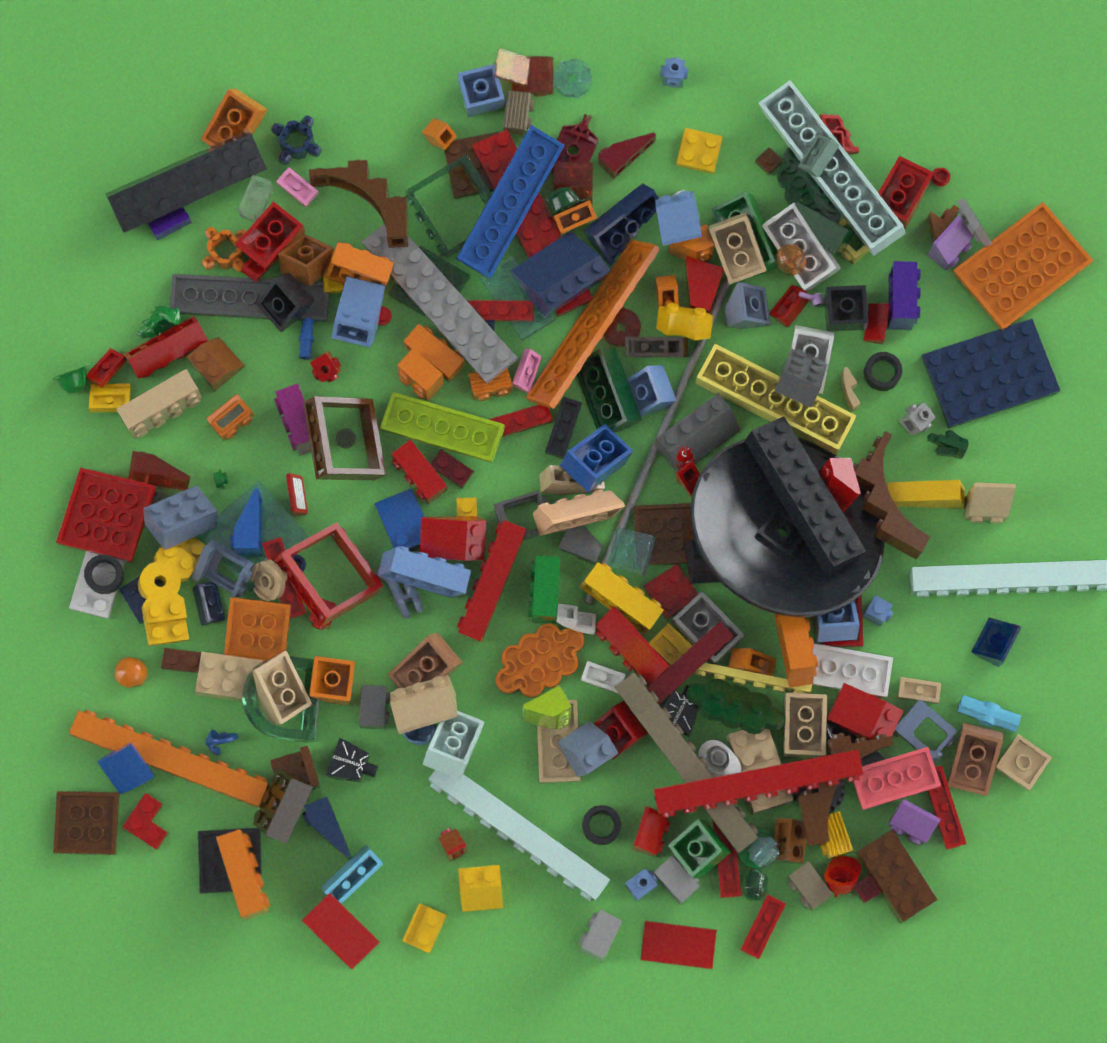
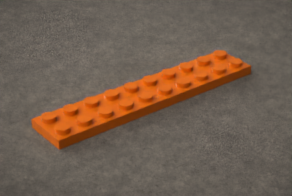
[525,239,660,409]

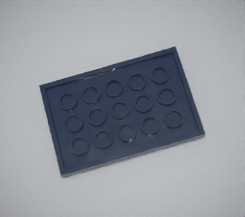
[921,319,1060,428]

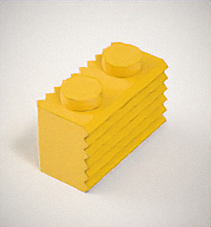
[820,811,853,859]

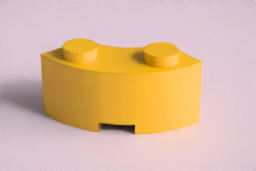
[656,303,713,340]

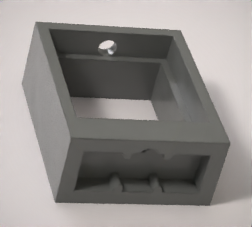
[494,490,547,540]

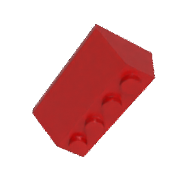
[595,606,669,687]

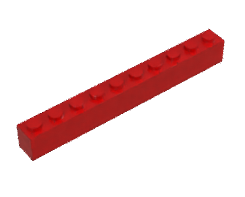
[654,749,864,818]

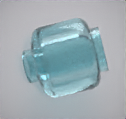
[749,836,779,868]

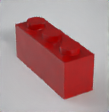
[391,439,447,504]

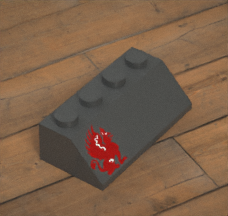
[654,393,740,472]

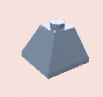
[725,282,770,329]

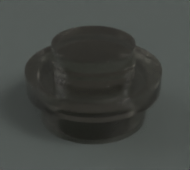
[336,429,356,448]

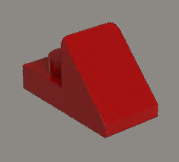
[676,461,700,498]

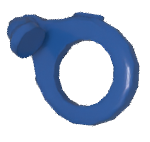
[205,730,238,755]

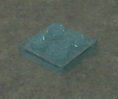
[607,527,656,576]

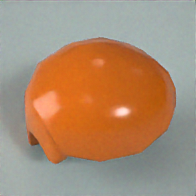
[114,657,148,688]

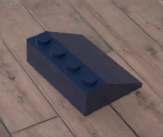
[510,231,611,319]

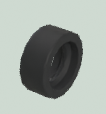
[864,352,903,391]
[84,554,124,594]
[582,805,621,845]

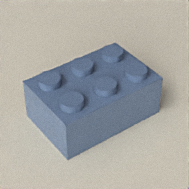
[144,485,218,550]

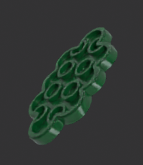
[777,147,841,223]
[686,679,786,734]

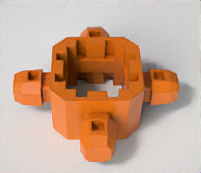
[202,227,246,273]

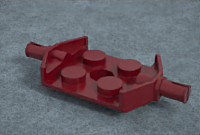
[551,114,599,191]

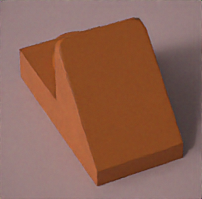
[927,205,960,243]

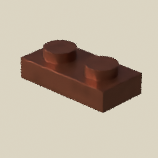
[161,648,201,674]

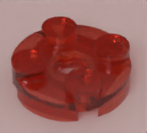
[603,307,641,347]

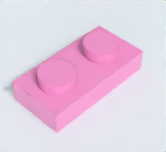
[276,168,319,207]
[512,348,542,393]

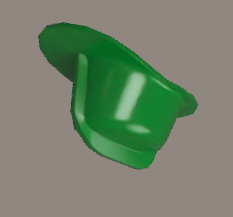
[52,362,93,394]

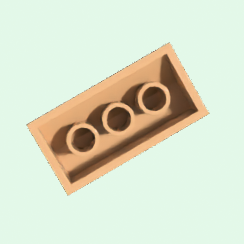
[532,489,625,536]

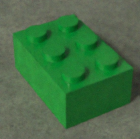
[528,556,560,624]

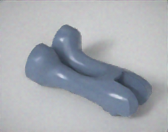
[375,570,423,619]

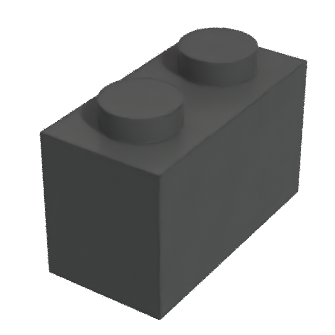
[359,685,390,729]

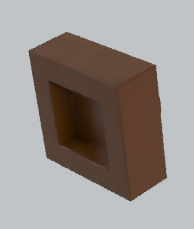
[755,147,783,175]

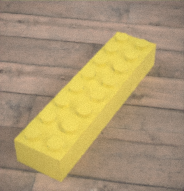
[695,344,857,455]

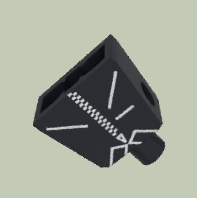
[661,685,699,737]
[327,738,378,782]

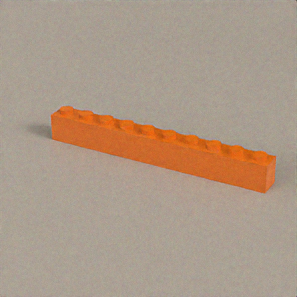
[69,709,270,808]

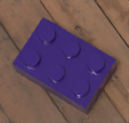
[888,261,921,330]

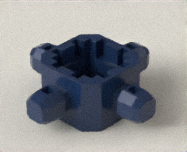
[271,115,322,165]

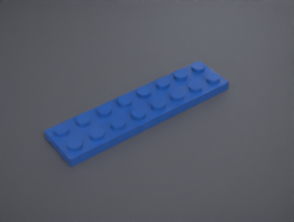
[456,125,565,279]

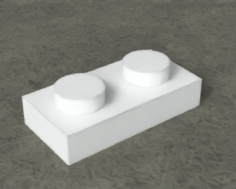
[581,661,626,694]

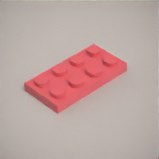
[853,747,941,810]

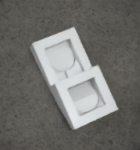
[556,603,596,635]

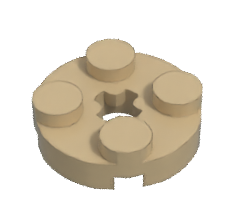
[251,559,287,601]

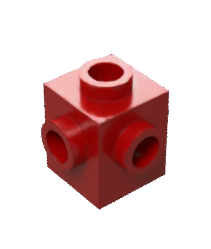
[309,351,342,383]

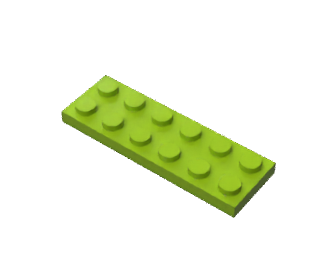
[380,392,505,463]

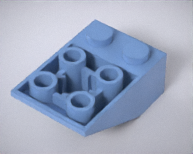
[332,276,385,348]

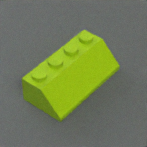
[523,685,572,730]

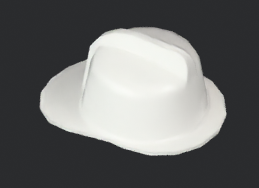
[698,740,741,777]

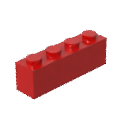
[124,316,208,379]

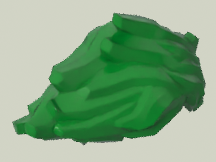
[137,306,182,339]

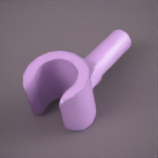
[799,292,824,307]

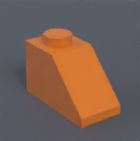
[655,275,679,310]
[729,648,776,676]

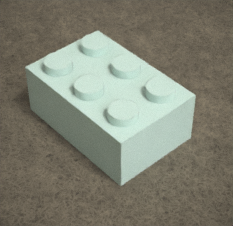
[422,711,484,780]

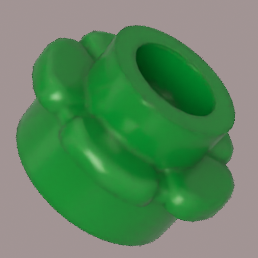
[213,469,228,489]

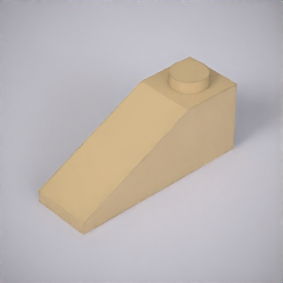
[539,465,605,495]

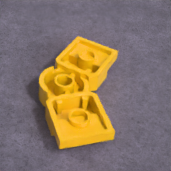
[138,537,206,646]

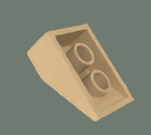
[709,212,767,284]
[965,483,1016,524]
[253,651,312,725]

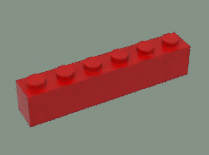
[457,520,528,642]

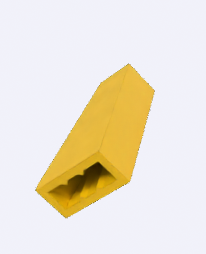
[888,480,965,509]

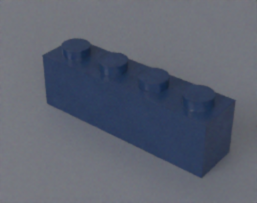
[583,183,659,266]

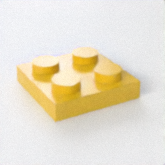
[676,128,723,175]

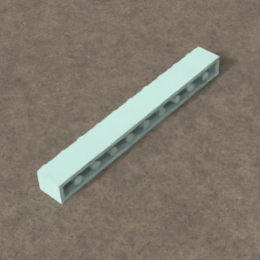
[909,560,1107,597]
[429,770,610,902]

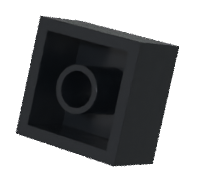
[824,285,868,331]

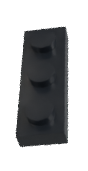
[545,397,582,459]

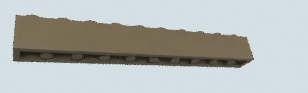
[615,673,759,853]

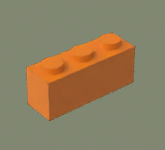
[403,324,465,382]

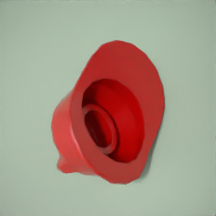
[824,856,862,898]

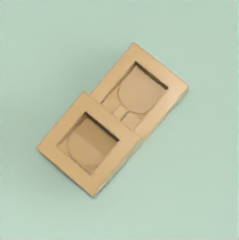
[841,367,861,412]

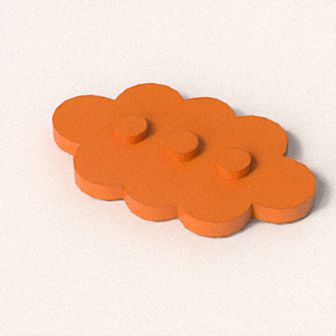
[495,623,584,698]

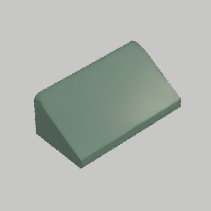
[798,134,839,178]

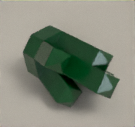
[927,430,969,459]

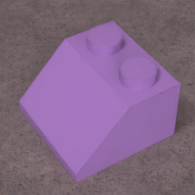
[928,215,973,270]
[887,799,940,846]

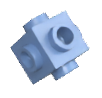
[660,57,688,87]

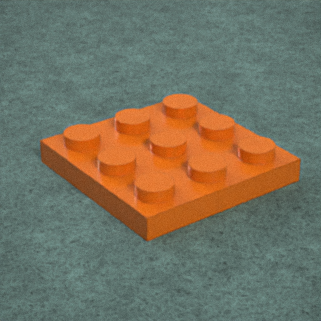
[224,597,292,663]

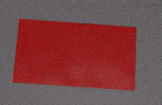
[301,893,380,970]
[641,921,717,969]

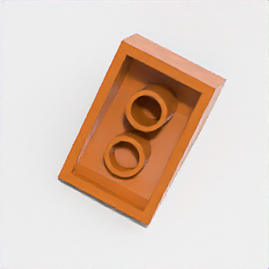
[201,89,268,147]

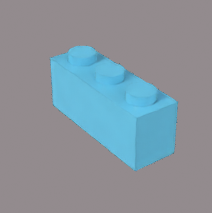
[321,845,384,903]

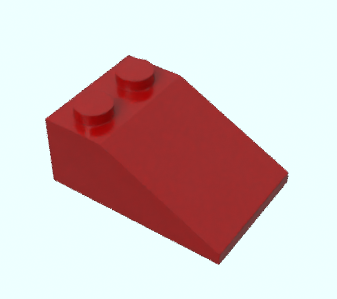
[878,155,934,229]
[235,201,305,269]
[419,516,486,561]
[826,683,903,741]

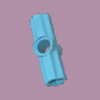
[957,695,1021,733]

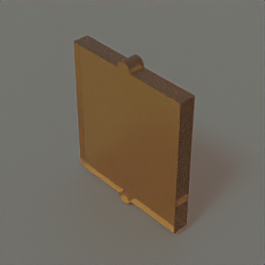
[494,48,530,87]

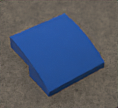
[97,742,154,794]

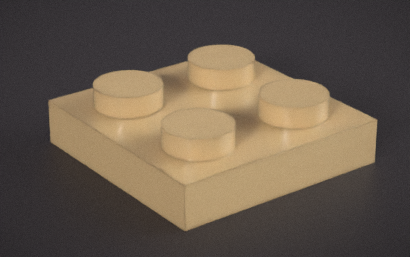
[995,734,1052,791]

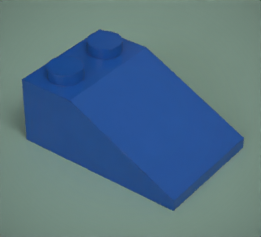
[230,489,263,557]
[374,489,424,552]

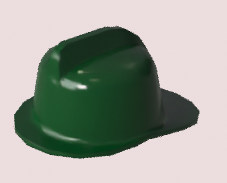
[546,187,592,217]

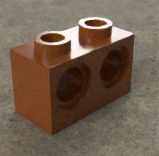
[772,818,806,864]

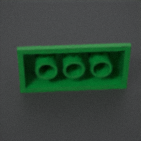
[712,191,782,277]

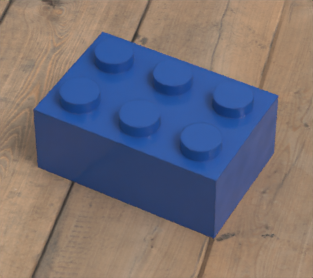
[560,424,633,492]

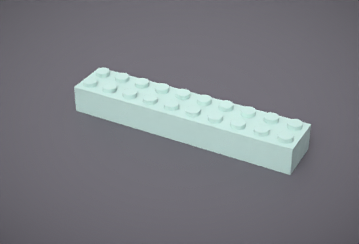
[759,80,906,257]

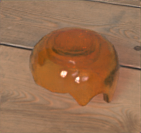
[776,243,807,275]

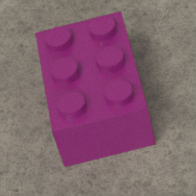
[274,383,311,456]

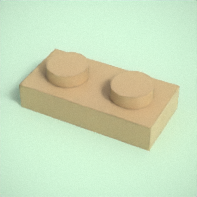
[898,677,941,704]

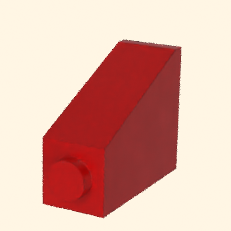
[685,256,724,314]

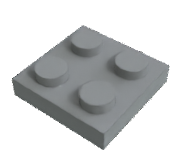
[957,198,992,247]

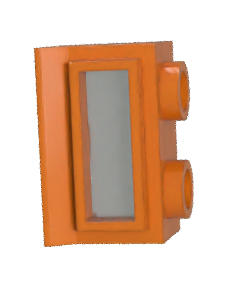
[206,394,254,441]

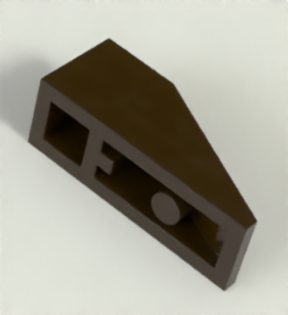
[625,337,688,357]

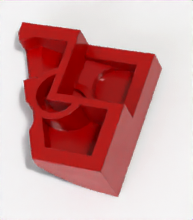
[819,114,859,155]

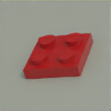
[643,564,698,620]

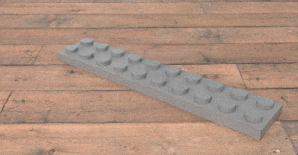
[362,224,518,384]

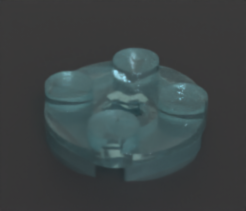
[554,59,592,99]

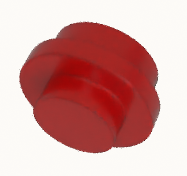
[931,168,950,187]
[378,306,392,326]

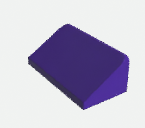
[148,207,192,241]

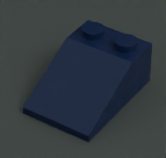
[302,797,352,860]

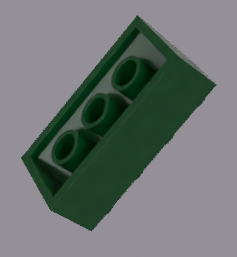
[577,348,642,433]

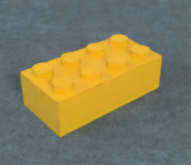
[579,562,663,635]

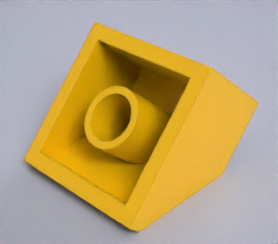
[458,865,503,912]

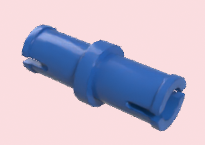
[299,318,314,360]

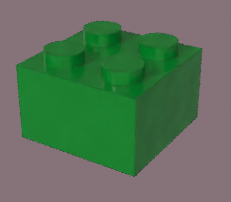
[668,819,731,879]

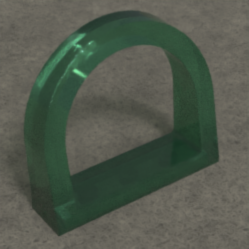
[242,656,320,743]

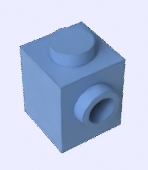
[863,595,893,626]
[625,868,658,901]

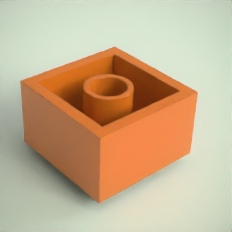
[397,348,444,401]

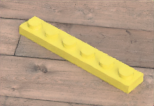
[694,663,812,694]

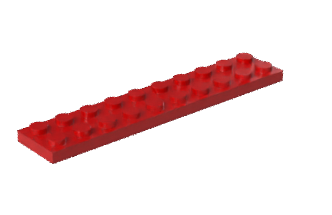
[472,129,593,317]

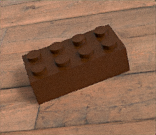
[855,829,938,923]

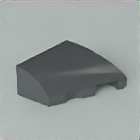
[559,525,603,565]

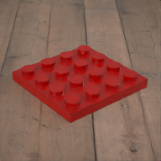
[56,467,156,563]

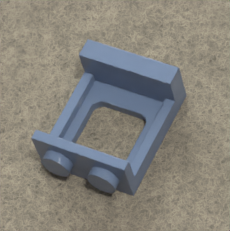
[192,539,254,601]
[893,699,957,763]

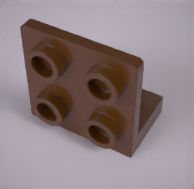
[270,745,321,790]

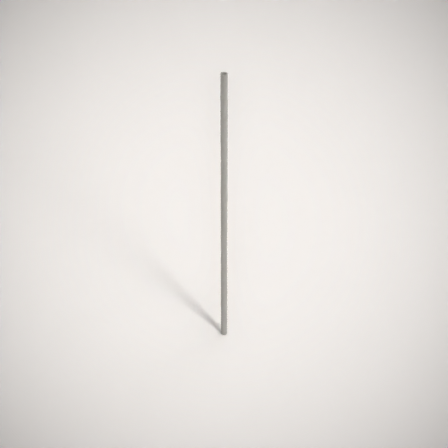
[584,276,731,605]

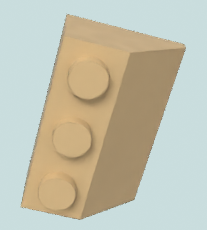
[390,675,457,734]

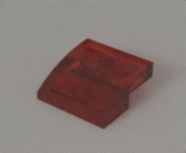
[512,56,554,97]
[553,163,593,205]

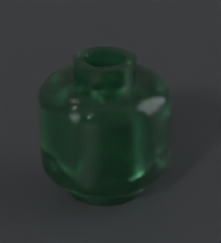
[741,869,768,901]

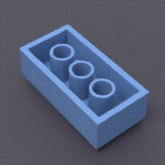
[378,546,471,598]

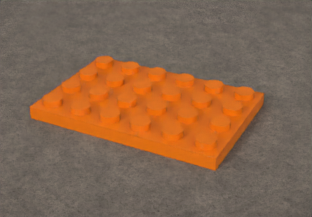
[953,202,1094,330]

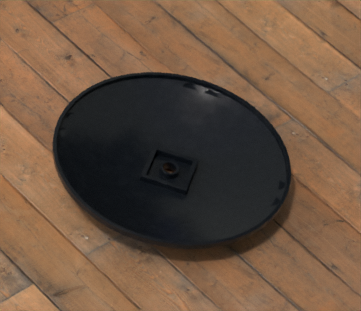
[690,438,885,617]

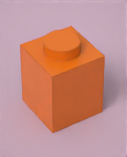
[422,118,457,150]

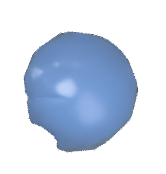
[404,724,437,746]

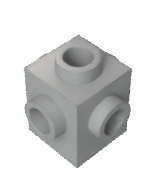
[899,402,936,436]

